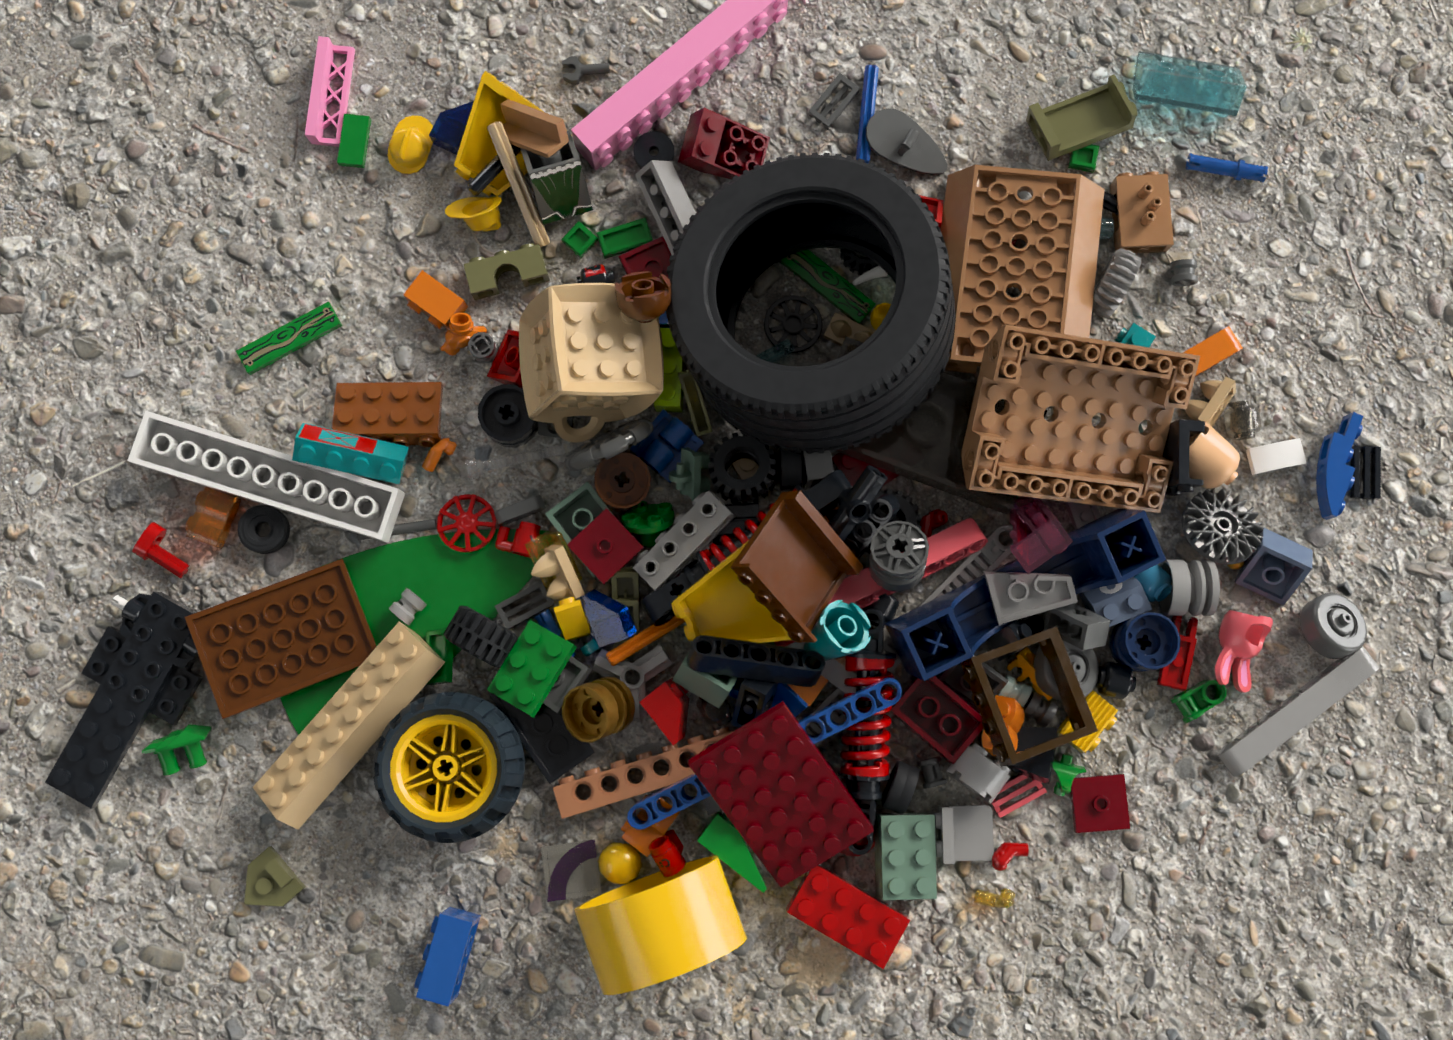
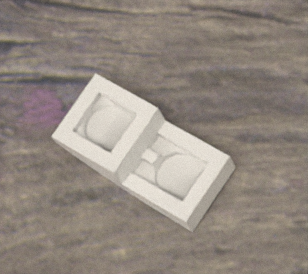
[1246,438,1307,475]

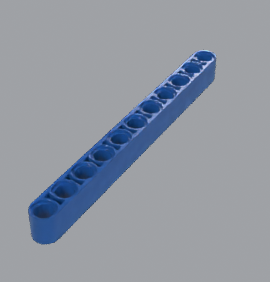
[627,677,902,830]

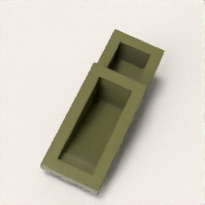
[611,567,640,653]

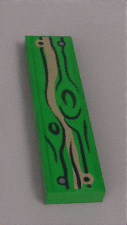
[779,250,876,324]
[236,301,343,375]

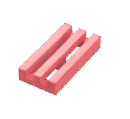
[986,774,1047,818]

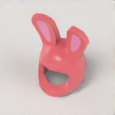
[1214,610,1273,693]

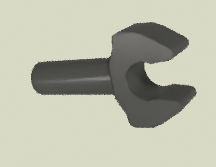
[562,56,610,85]

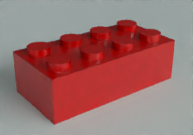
[786,865,910,969]

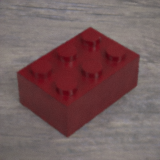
[890,676,983,764]

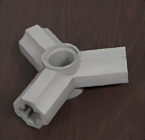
[592,645,673,718]

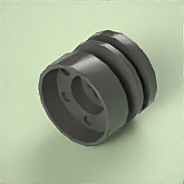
[868,521,929,592]

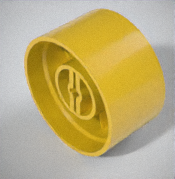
[574,855,747,995]

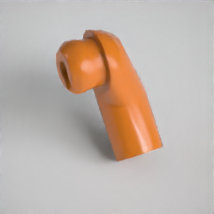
[422,438,457,472]

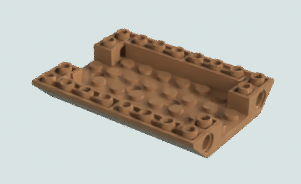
[941,165,1104,374]
[961,324,1200,513]

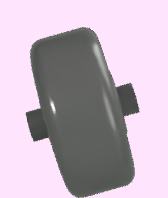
[1300,593,1367,659]
[1033,640,1099,702]

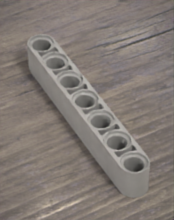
[1217,646,1379,777]

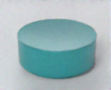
[580,633,606,656]

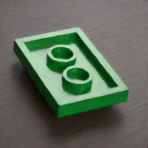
[487,620,577,718]

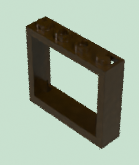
[961,626,1098,767]

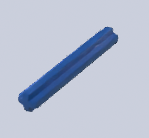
[856,65,879,164]

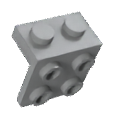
[934,805,994,864]

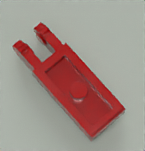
[1157,616,1198,691]

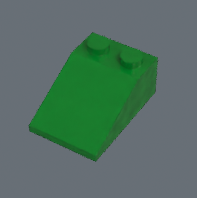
[697,811,767,893]

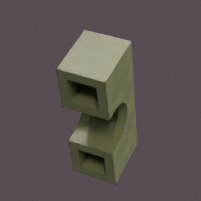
[463,243,550,300]

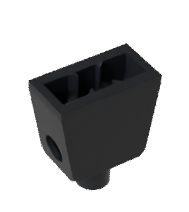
[1007,727,1058,784]

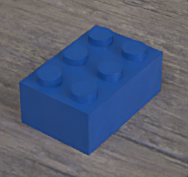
[414,907,481,1007]

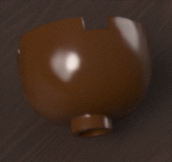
[615,271,671,323]

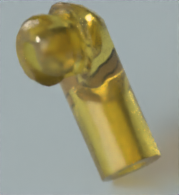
[974,888,1015,908]

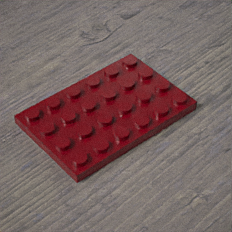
[688,701,874,887]

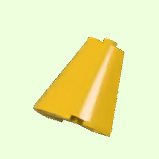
[454,71,572,196]
[672,540,792,643]

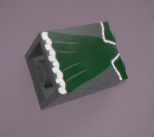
[520,131,593,225]

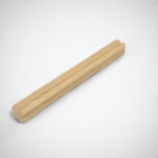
[487,121,550,247]

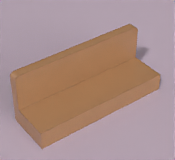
[501,99,569,158]

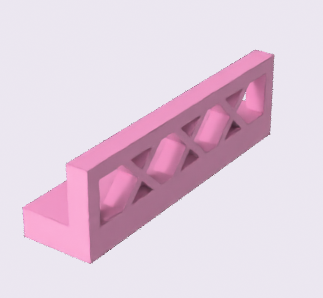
[305,36,355,147]

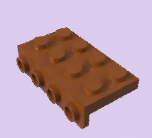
[332,382,443,448]

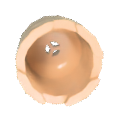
[1189,421,1240,489]

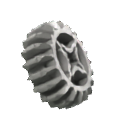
[1092,248,1141,319]

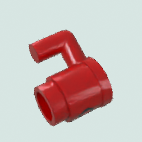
[495,521,541,558]
[648,829,686,877]

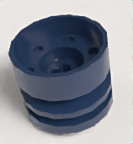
[1109,612,1180,672]

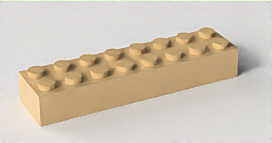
[253,621,445,830]

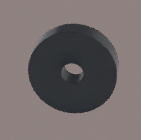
[633,131,675,169]

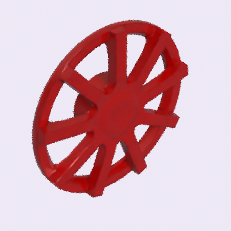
[437,494,497,552]

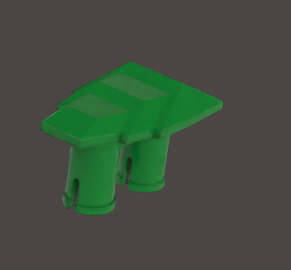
[142,724,212,776]

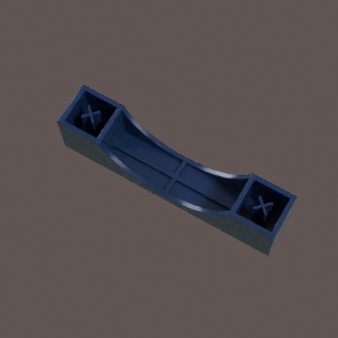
[885,509,1166,681]

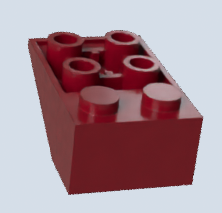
[678,107,770,180]

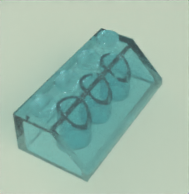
[1132,51,1247,117]

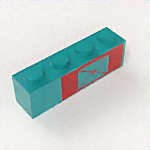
[292,423,409,484]

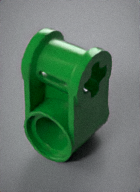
[1170,680,1227,723]

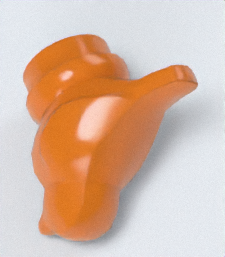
[440,312,487,356]

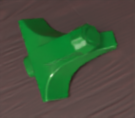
[1052,753,1087,796]

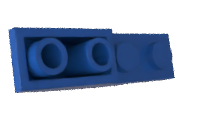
[1316,412,1363,520]

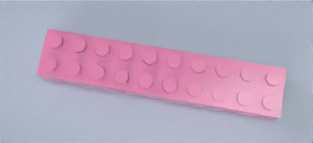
[571,0,788,171]

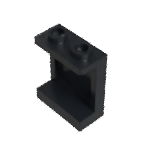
[1162,419,1205,496]

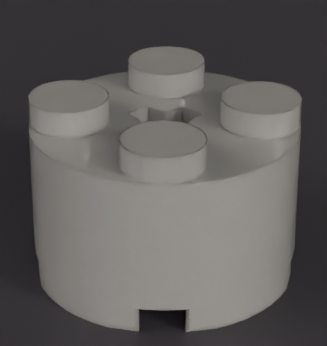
[946,743,1010,804]

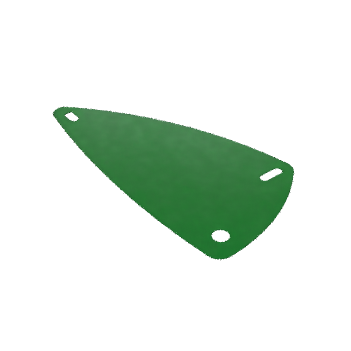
[280,529,556,735]

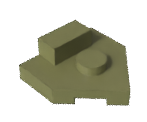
[244,846,306,907]

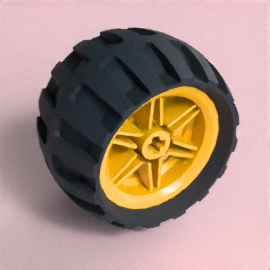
[373,692,525,843]

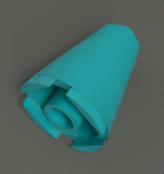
[803,600,871,661]

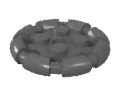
[564,418,653,471]

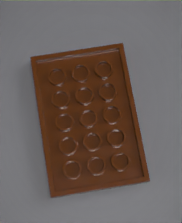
[185,558,377,719]

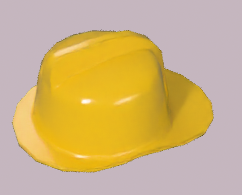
[387,115,435,174]
[445,196,502,232]

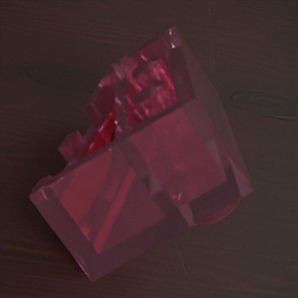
[1010,496,1073,574]

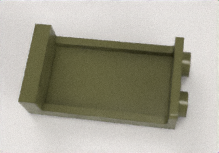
[1026,74,1137,161]

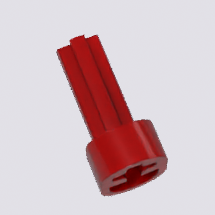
[132,522,190,579]

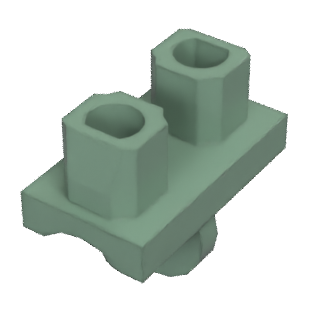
[669,447,710,501]

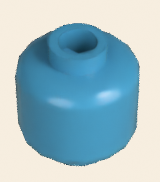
[1134,564,1172,602]

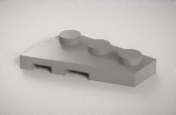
[983,571,1078,624]

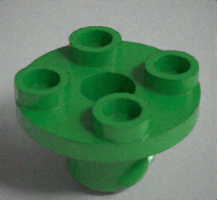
[621,501,675,548]

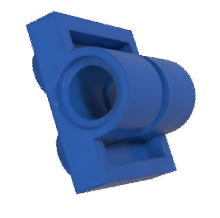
[630,409,704,484]

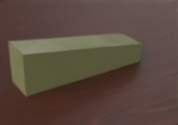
[678,369,713,436]

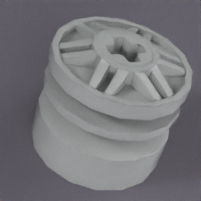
[1159,560,1220,616]

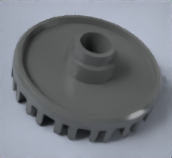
[1181,488,1264,564]

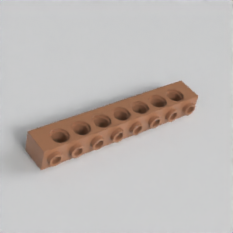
[553,727,737,819]

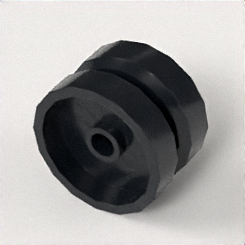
[478,384,538,448]

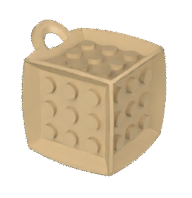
[519,283,664,442]

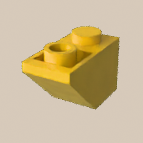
[553,597,593,641]

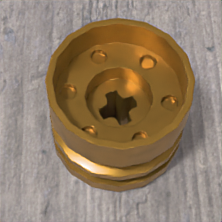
[562,677,635,743]

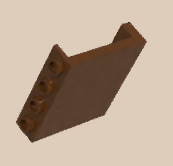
[731,490,864,643]

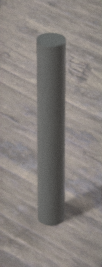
[357,519,437,540]

